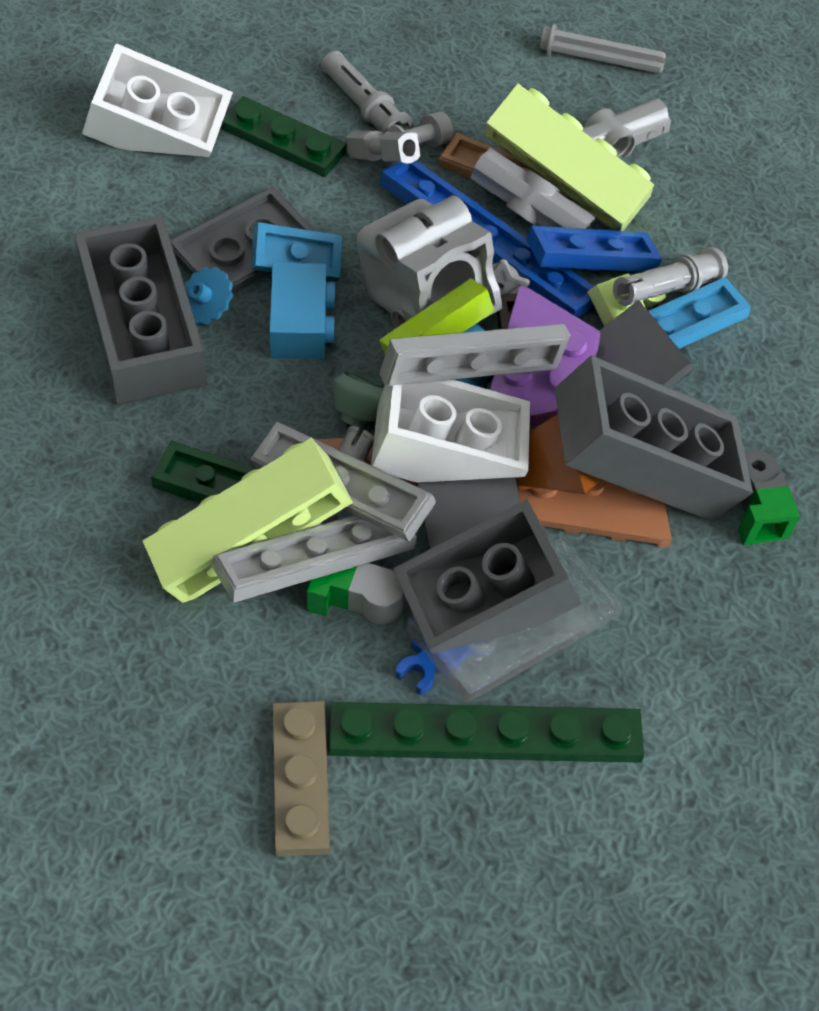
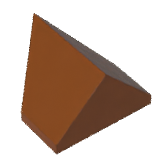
[515,414,602,494]

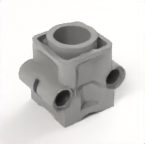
[357,195,503,329]

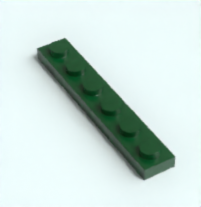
[330,702,644,763]

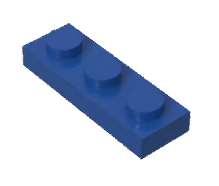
[526,226,662,273]

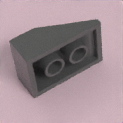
[393,499,582,654]

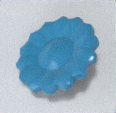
[184,267,233,326]

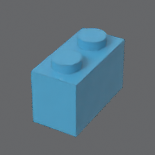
[270,263,335,359]

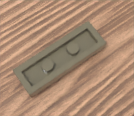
[273,701,330,857]

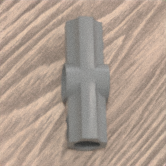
[582,99,671,157]
[470,147,597,229]

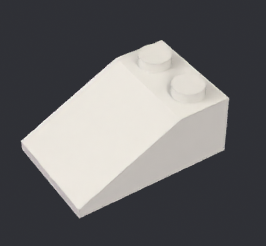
[82,44,233,157]
[371,379,530,483]

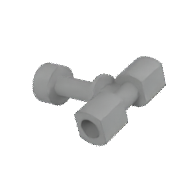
[346,111,453,163]

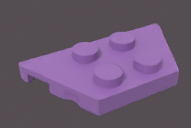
[490,286,600,427]

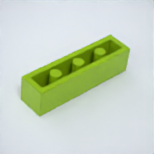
[379,278,494,354]

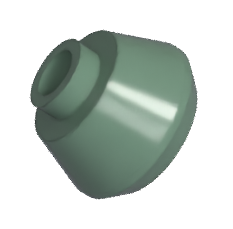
[333,372,385,428]

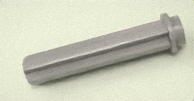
[540,24,666,73]

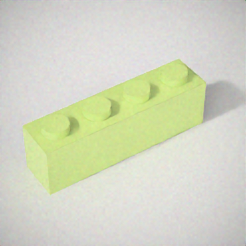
[486,84,654,231]
[143,437,353,603]

